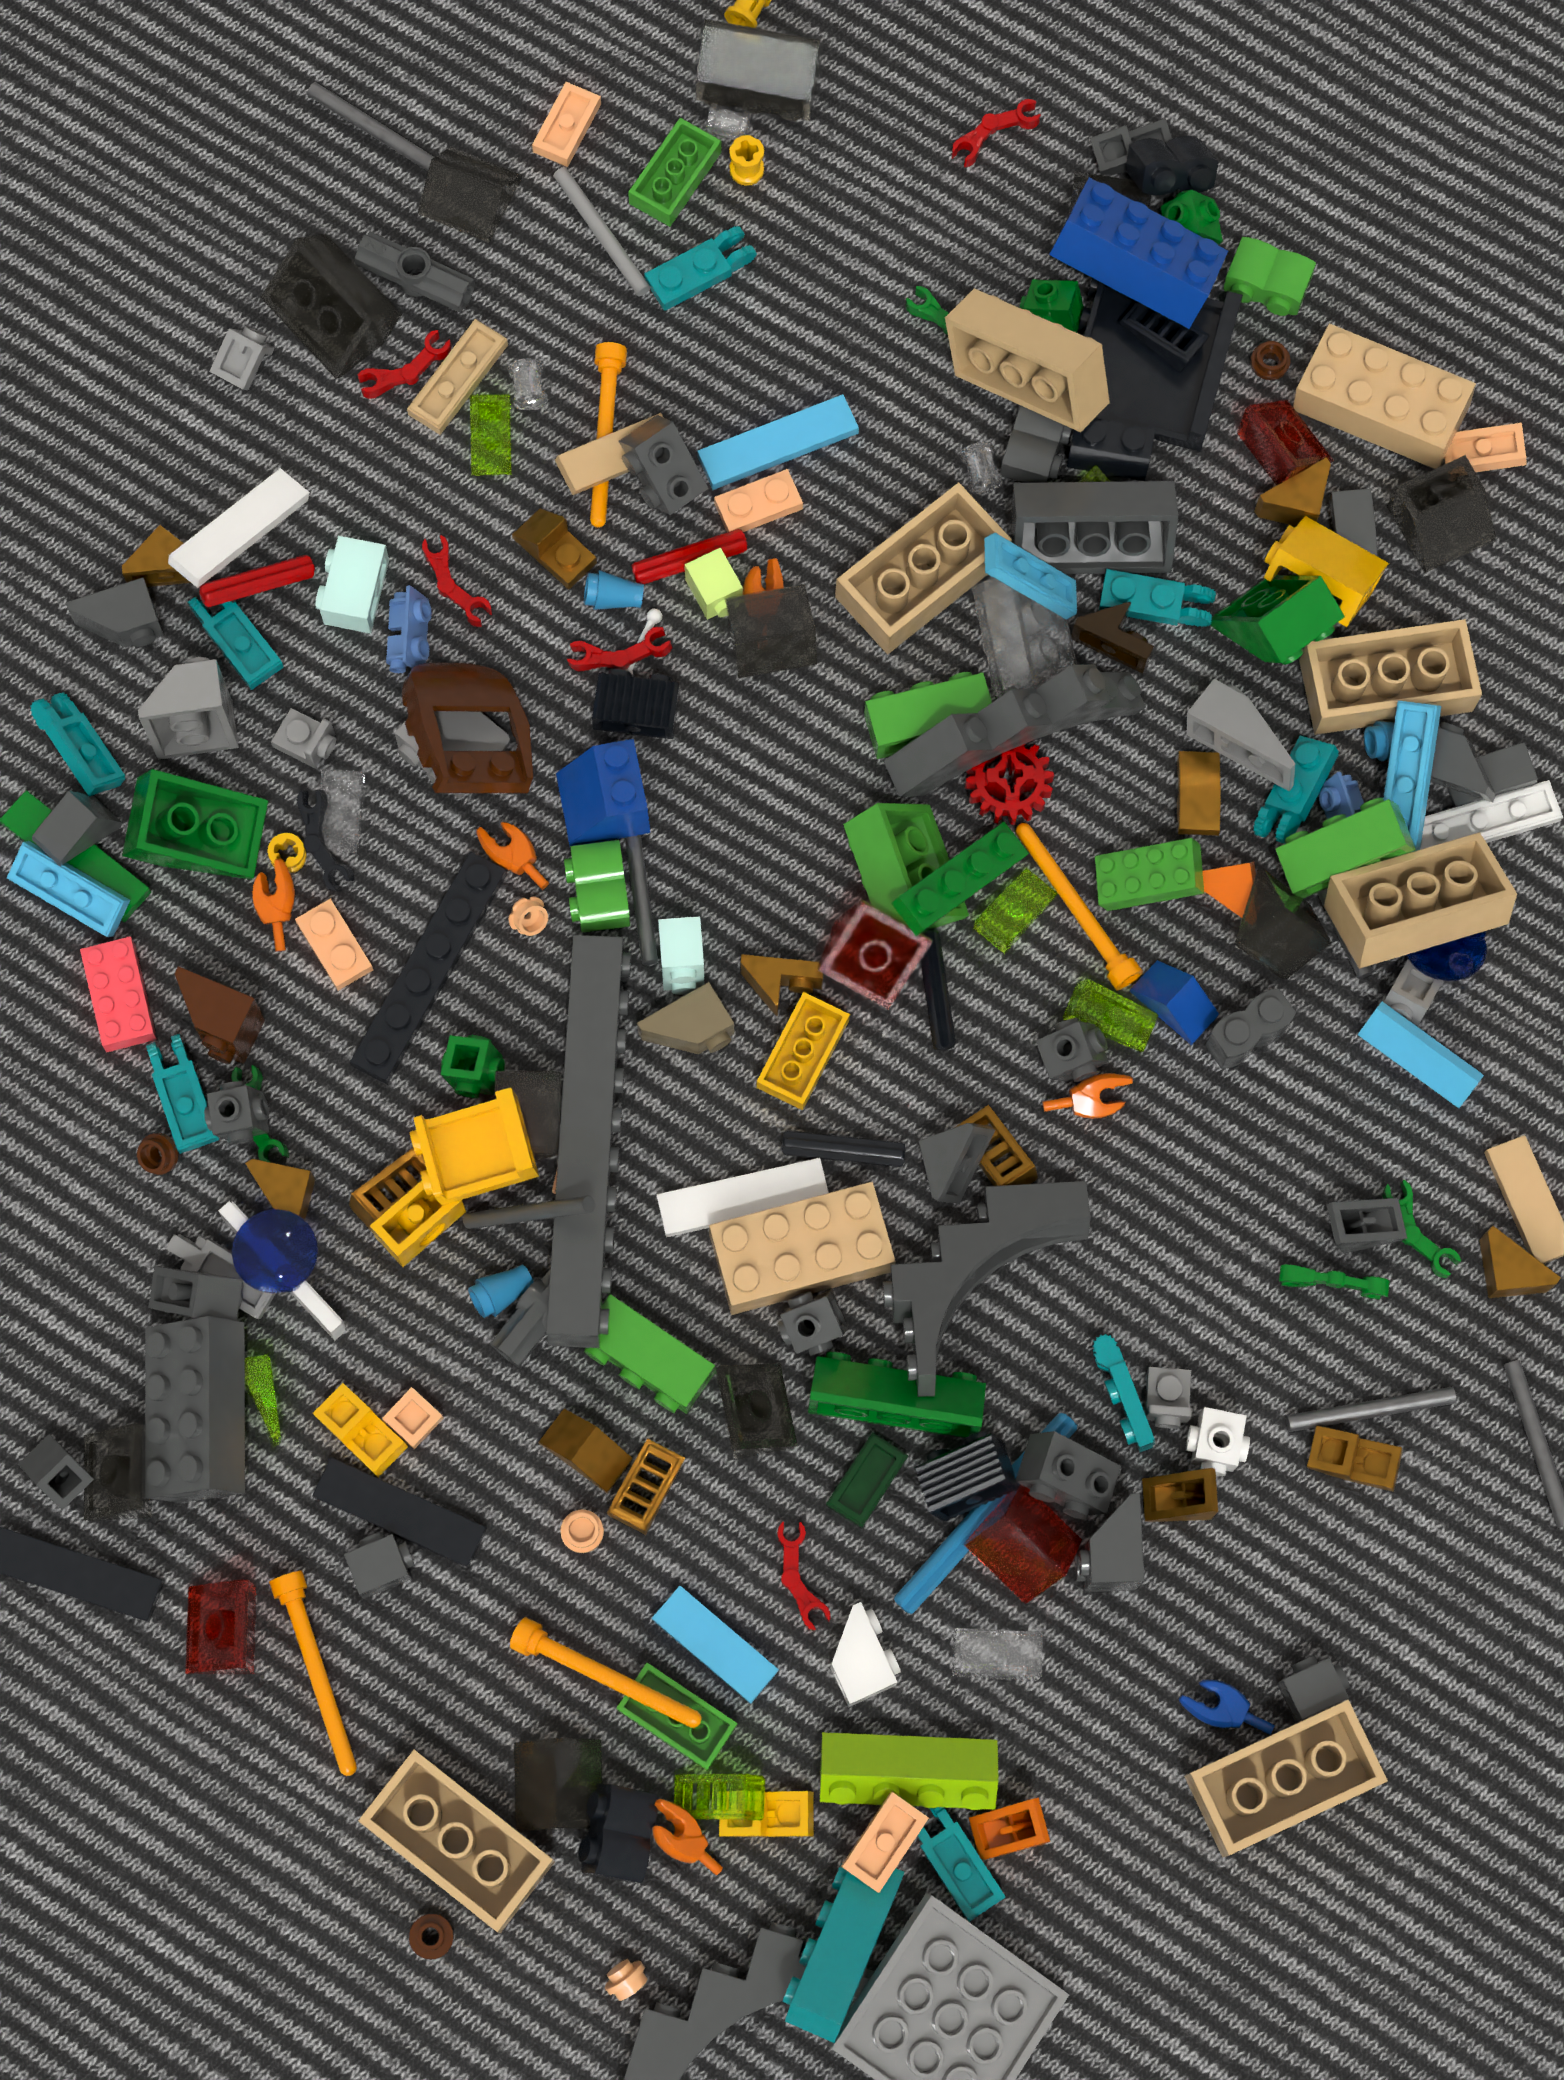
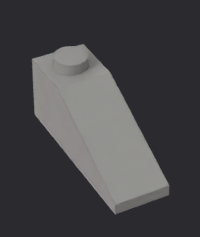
[1186,679,1295,791]

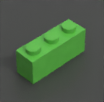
[864,672,992,759]
[1275,798,1416,899]
[584,1294,716,1414]

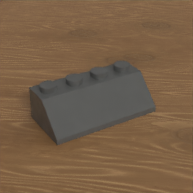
[1011,481,1179,574]

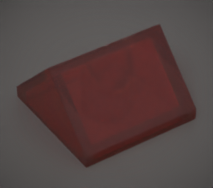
[1237,400,1334,485]
[818,899,933,1010]
[963,1483,1082,1604]
[185,1579,256,1674]

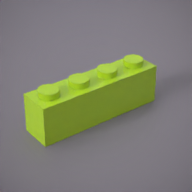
[820,1732,999,1810]

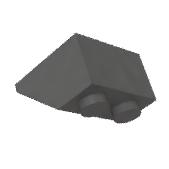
[1075,1493,1145,1592]

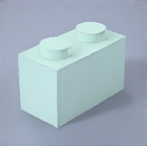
[316,536,389,634]
[658,916,705,995]

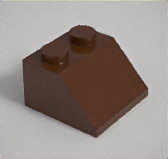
[174,966,265,1064]

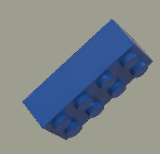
[1049,177,1228,329]

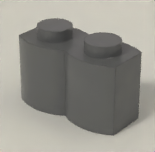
[1000,405,1073,483]
[1205,989,1296,1069]

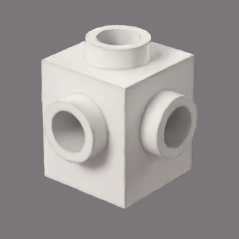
[1186,1407,1250,1476]

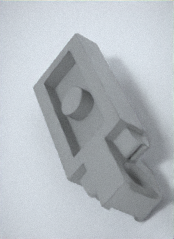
[165,1234,282,1319]

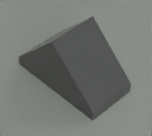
[32,791,122,866]
[919,1123,995,1204]
[1327,1198,1407,1254]

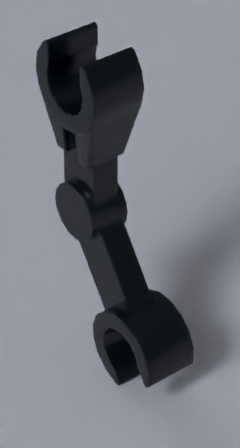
[297,790,355,891]

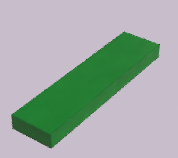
[0,790,152,923]

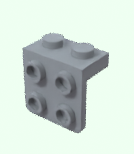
[394,711,510,799]

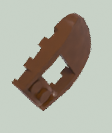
[402,663,533,793]

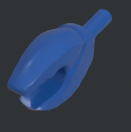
[1178,1679,1275,1735]

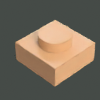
[382,1387,444,1449]

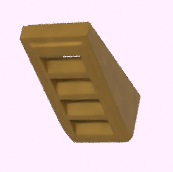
[954,1105,1038,1186]
[349,1148,427,1233]
[607,1439,685,1535]

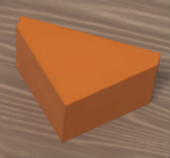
[1203,862,1264,927]
[969,1797,1050,1861]

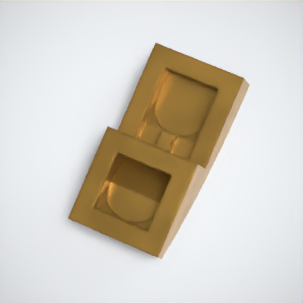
[1177,751,1221,836]
[1307,1426,1403,1492]

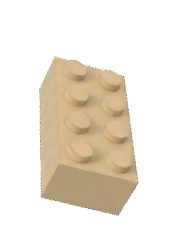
[945,288,1110,432]
[1293,323,1476,471]
[835,482,1012,655]
[1299,619,1482,735]
[1324,832,1517,969]
[709,1181,896,1315]
[1184,1700,1388,1858]
[358,1750,555,1933]

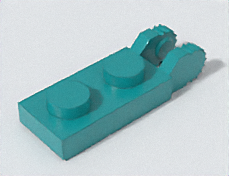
[644,226,757,311]
[1099,569,1216,627]
[187,597,284,690]
[30,693,126,796]
[1253,735,1339,844]
[146,1033,219,1154]
[1092,1334,1155,1453]
[917,1807,1005,1922]

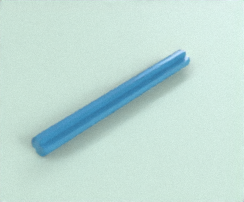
[894,1413,1078,1614]

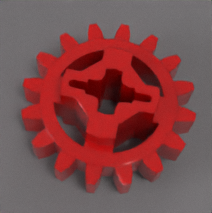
[965,744,1054,825]

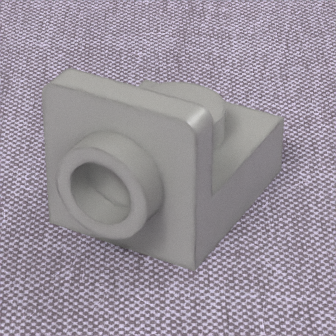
[209,326,275,390]
[271,708,336,768]
[1384,959,1444,1027]
[1145,1367,1192,1429]

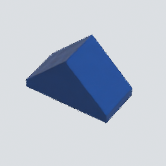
[1129,960,1219,1045]

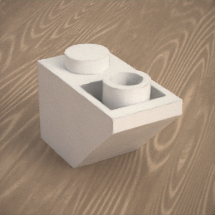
[830,1602,901,1708]

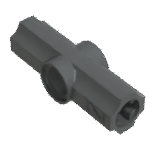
[354,231,476,313]
[490,1268,551,1368]

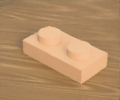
[532,82,601,167]
[1444,423,1527,477]
[714,469,803,532]
[295,898,373,991]
[841,1792,929,1893]

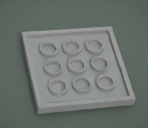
[826,1893,1069,2080]

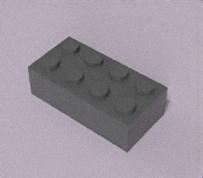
[145,1316,245,1503]

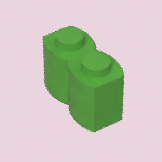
[1223,237,1316,316]
[564,840,631,933]

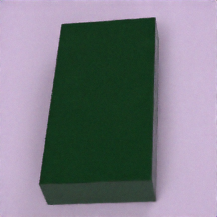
[826,1432,908,1529]

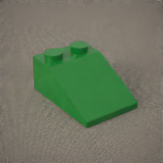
[1211,575,1345,665]
[122,769,268,880]

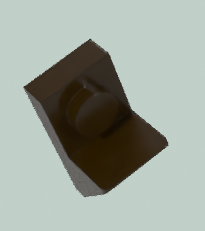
[1071,602,1154,674]

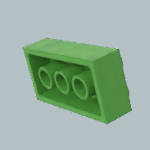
[628,118,721,227]
[1095,838,1205,911]
[616,1663,738,1771]

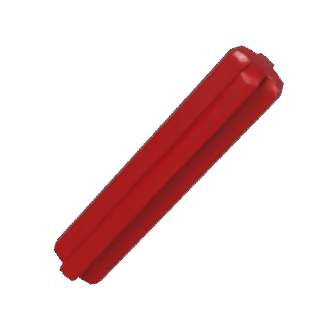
[632,529,748,584]
[199,555,315,607]

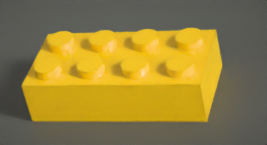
[756,992,850,1110]

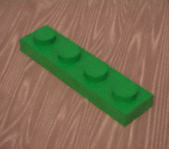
[891,821,1029,936]

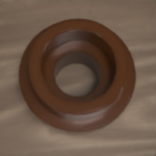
[1250,341,1291,380]
[137,1132,178,1175]
[409,1914,454,1960]

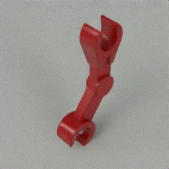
[952,99,1041,168]
[358,330,451,399]
[422,535,492,627]
[567,627,673,671]
[777,1522,831,1632]

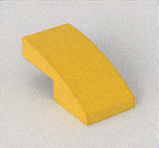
[313,1383,408,1477]
[719,1791,814,1837]

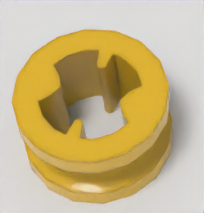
[267,833,307,874]

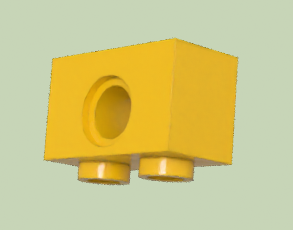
[370,1180,466,1267]

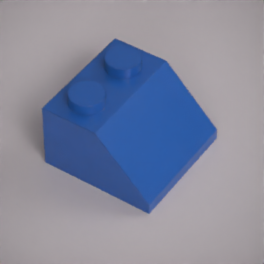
[556,739,650,846]

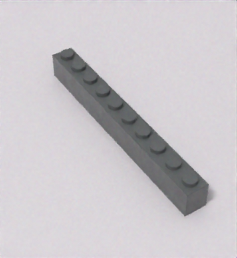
[546,935,631,1348]

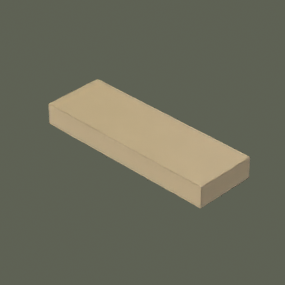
[407,319,508,435]
[555,413,663,495]
[1484,1135,1564,1264]

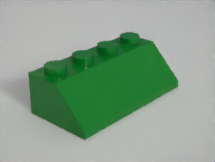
[808,1352,986,1438]

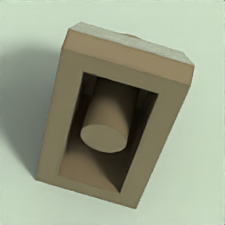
[637,982,734,1054]

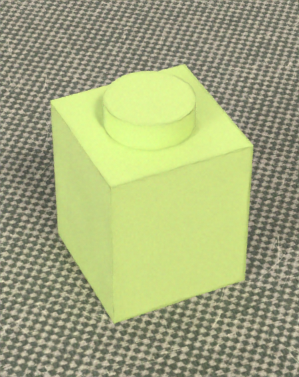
[685,547,743,620]

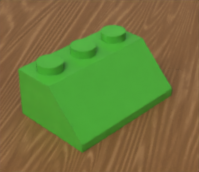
[843,803,969,937]

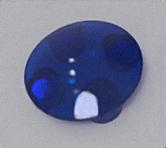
[1407,931,1487,981]
[232,1209,318,1293]

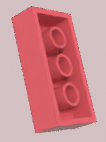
[80,936,157,1053]

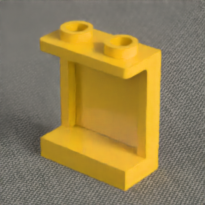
[1263,516,1389,627]
[410,1087,539,1206]

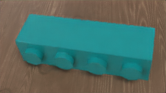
[782,1863,905,2043]

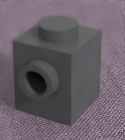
[18,1434,94,1510]
[344,1532,415,1599]
[1277,1655,1350,1723]

